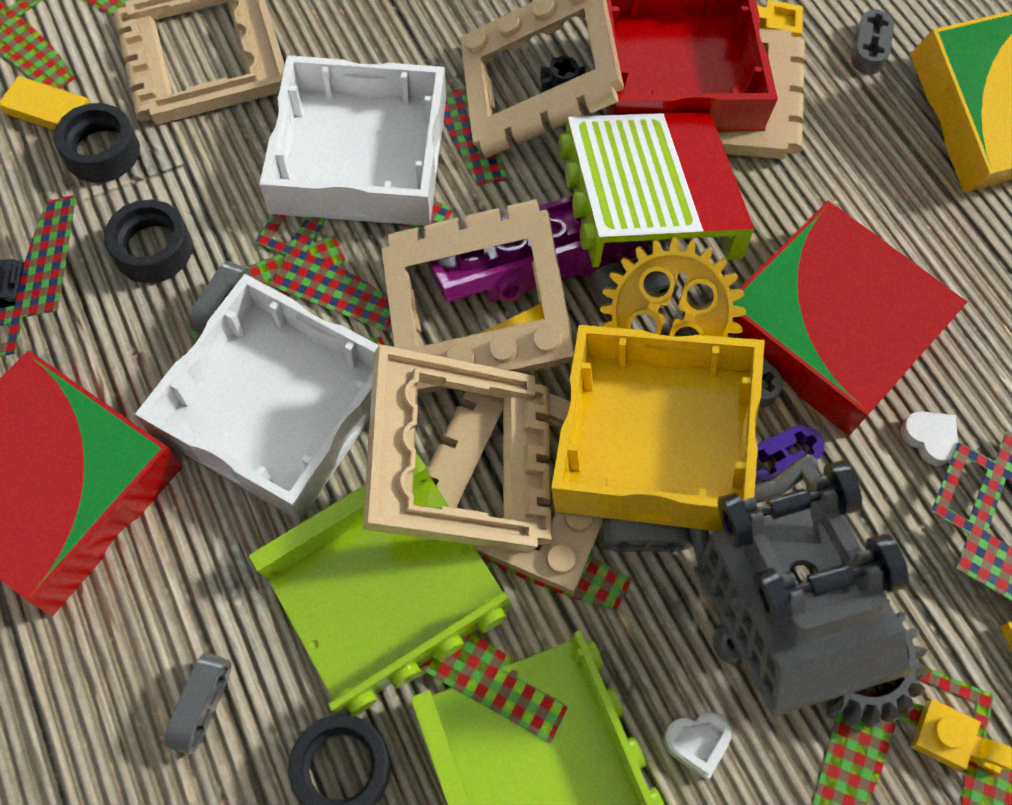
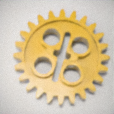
[600,238,746,337]

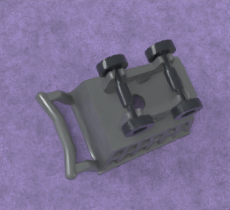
[689,454,913,717]

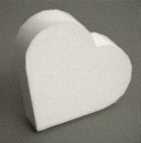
[900,411,958,466]
[663,713,731,780]

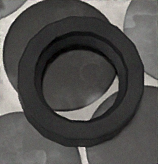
[53,103,140,182]
[104,199,192,283]
[288,714,391,805]

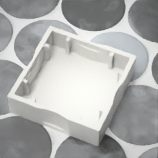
[259,55,446,225]
[135,274,379,521]

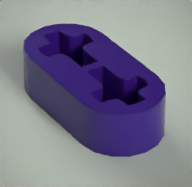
[755,425,824,484]

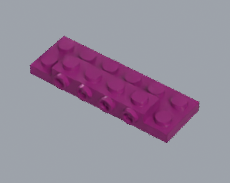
[426,195,645,303]

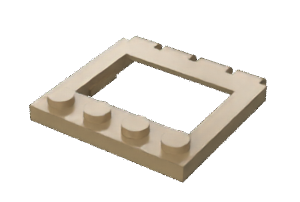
[113,0,285,125]
[460,0,624,158]
[718,28,805,159]
[381,199,575,395]
[362,344,552,553]
[427,391,604,596]

